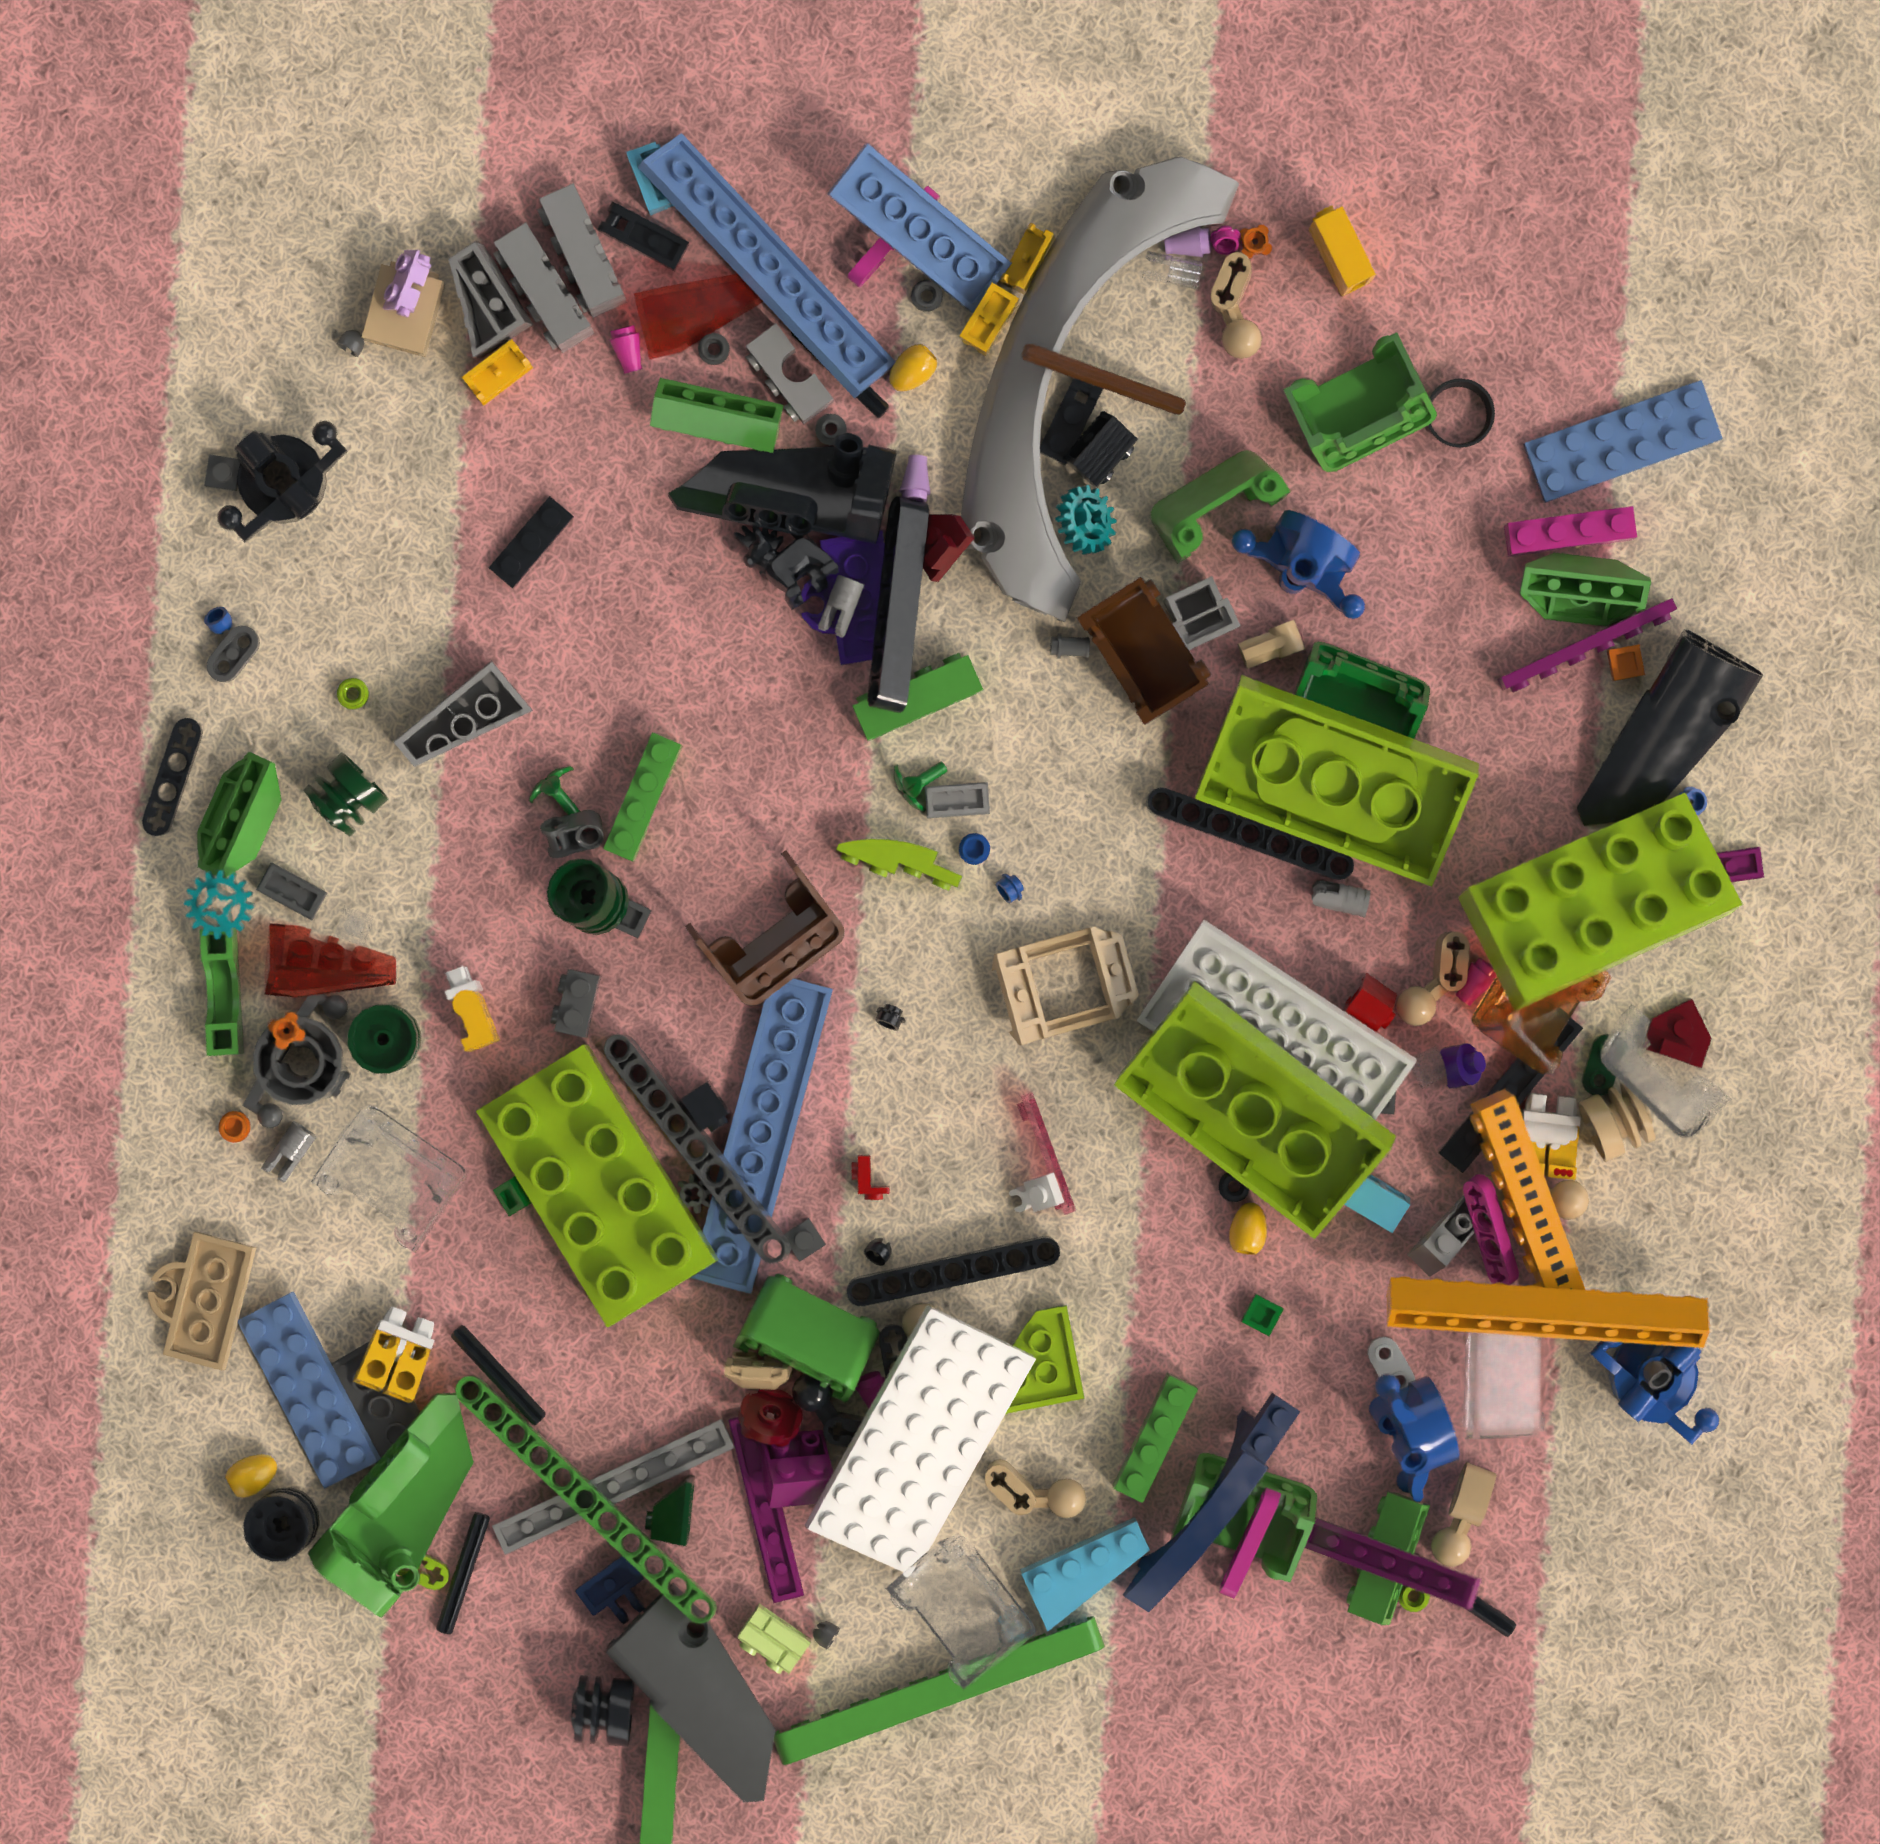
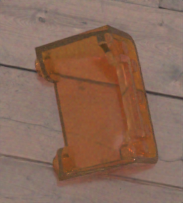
[1471,970,1612,1074]

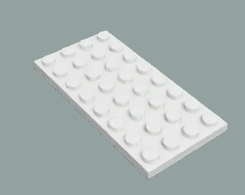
[1137,920,1417,1120]
[805,1305,1036,1577]

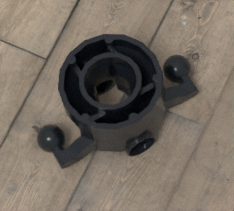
[217,421,348,543]

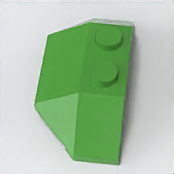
[1520,553,1651,626]
[197,752,282,877]

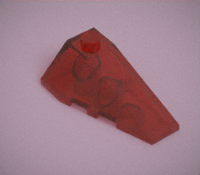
[634,274,764,360]
[264,923,396,998]

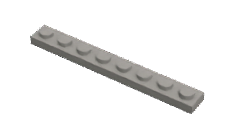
[492,1419,735,1555]

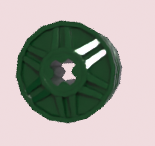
[303,752,389,837]
[547,858,629,935]

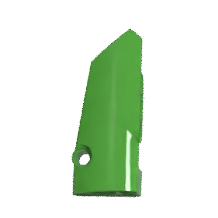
[308,1393,474,1618]

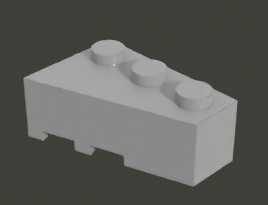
[449,242,533,358]

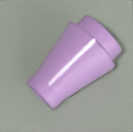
[1164,226,1211,257]
[899,455,931,503]

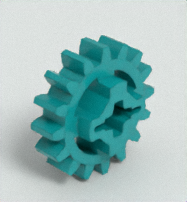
[1055,485,1117,555]
[184,869,255,939]

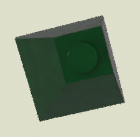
[645,1475,695,1546]

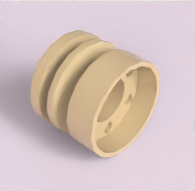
[1578,1080,1655,1162]

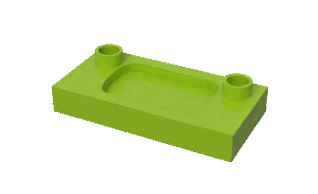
[1195,675,1479,887]

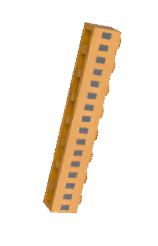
[1470,1089,1586,1290]

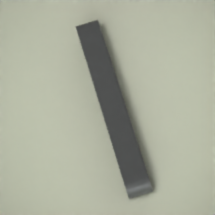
[604,1034,791,1263]

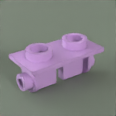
[382,250,431,318]

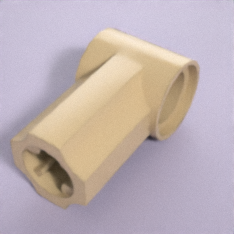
[1238,620,1305,669]

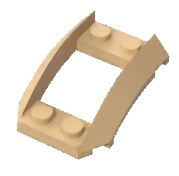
[992,926,1139,1046]

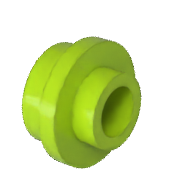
[337,678,369,710]
[1398,1585,1430,1612]

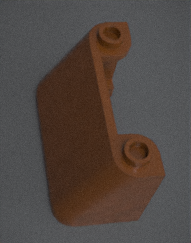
[1077,577,1212,725]

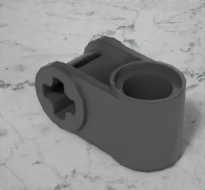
[540,810,604,858]

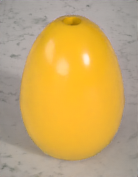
[889,344,937,392]
[1229,1202,1267,1255]
[225,1454,277,1498]

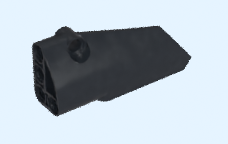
[668,433,897,544]
[1577,629,1763,826]

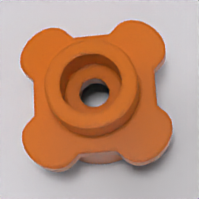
[1239,225,1272,259]
[268,1012,305,1049]

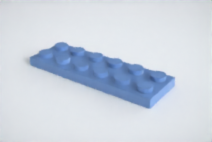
[827,144,1012,313]
[1523,380,1723,503]
[238,1291,381,1489]

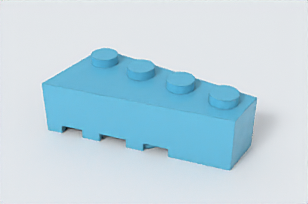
[1020,1517,1150,1631]

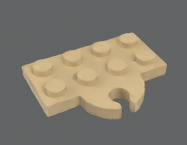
[148,1232,257,1371]

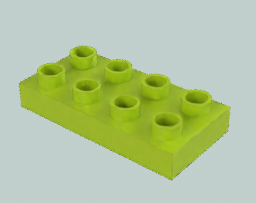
[1458,793,1743,1011]
[1114,981,1396,1239]
[476,1044,719,1328]

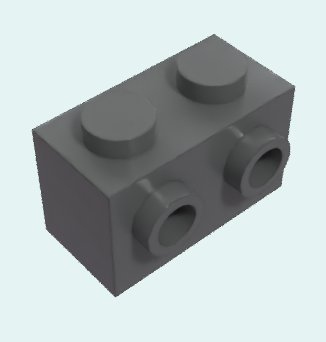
[550,969,601,1038]

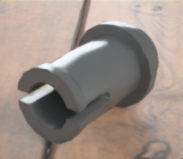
[1050,634,1090,659]

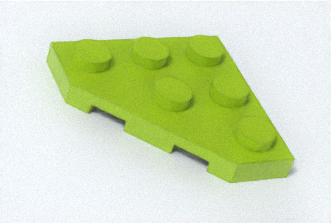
[1005,1305,1085,1414]

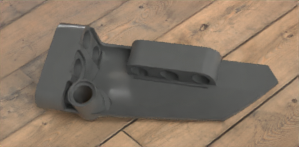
[605,1583,775,1803]

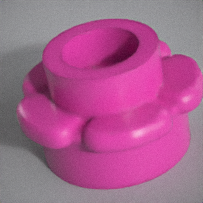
[1210,226,1241,255]

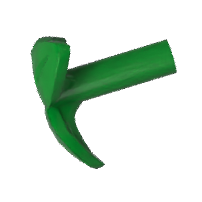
[894,762,948,812]
[529,766,581,815]

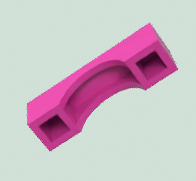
[1504,506,1637,557]

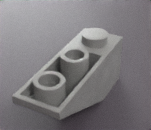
[1407,1195,1488,1277]

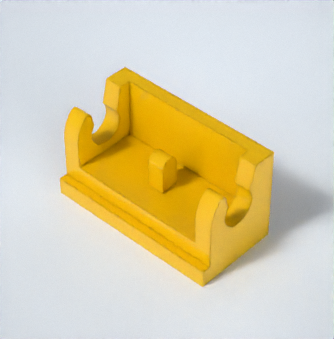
[999,223,1056,295]
[959,282,1019,357]
[462,339,533,406]

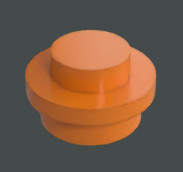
[219,1111,251,1143]

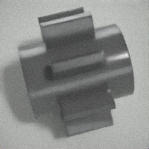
[678,1174,711,1214]

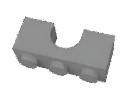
[745,323,834,424]

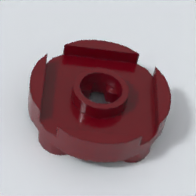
[738,1389,803,1447]

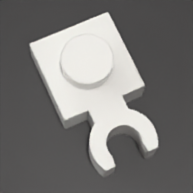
[1009,1172,1064,1212]

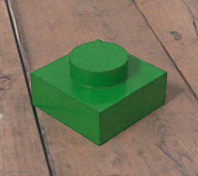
[493,1176,531,1217]
[1241,1293,1284,1337]

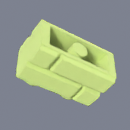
[737,1603,811,1674]

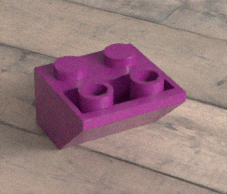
[760,1430,834,1508]

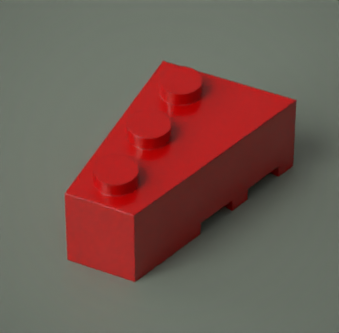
[1342,972,1397,1032]

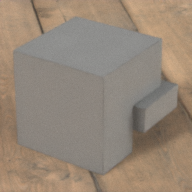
[1163,576,1241,650]

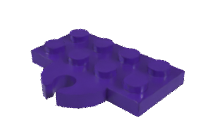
[801,530,885,665]

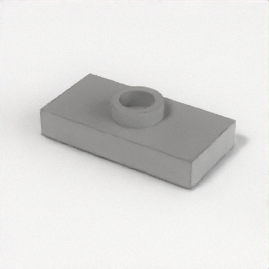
[925,782,990,818]

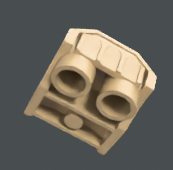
[724,1351,793,1390]

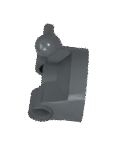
[243,988,351,1128]

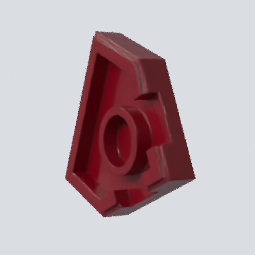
[923,514,975,582]
[1641,999,1712,1068]

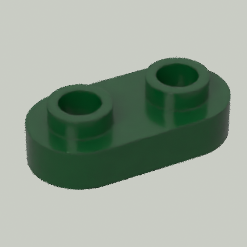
[1582,1034,1624,1096]

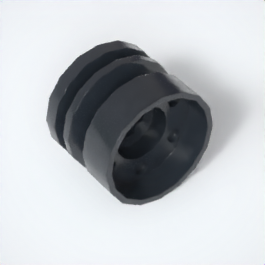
[243,1487,320,1562]
[571,1675,634,1747]

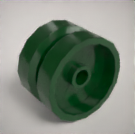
[348,1004,421,1074]

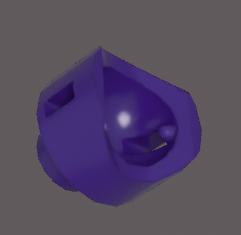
[1440,1043,1486,1089]

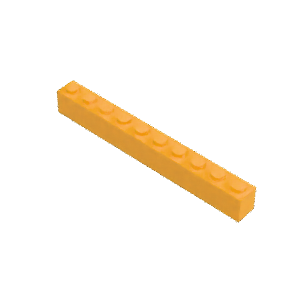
[1386,1276,1710,1348]

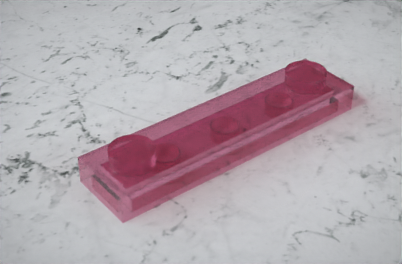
[1017,1091,1076,1215]

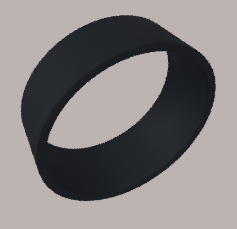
[1428,378,1495,448]

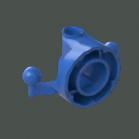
[1232,510,1365,619]
[1590,1341,1719,1445]
[1369,1374,1460,1502]

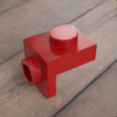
[852,1155,890,1200]

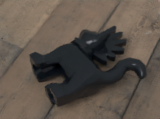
[734,525,839,610]

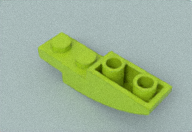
[836,839,962,891]

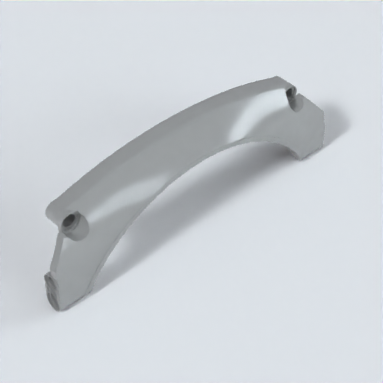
[961,157,1239,622]

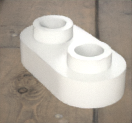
[1368,1337,1415,1389]

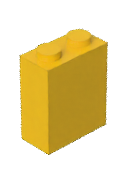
[1308,205,1376,297]

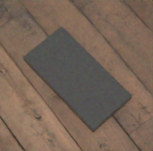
[331,1341,420,1463]

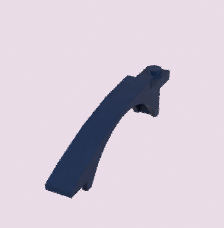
[1123,1393,1300,1612]

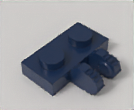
[575,1555,645,1624]

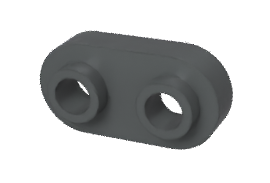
[207,626,260,682]

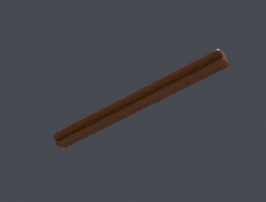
[1021,343,1186,415]

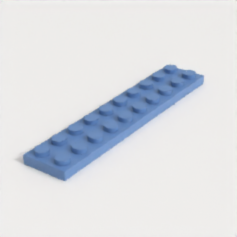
[638,133,895,398]
[691,978,833,1294]

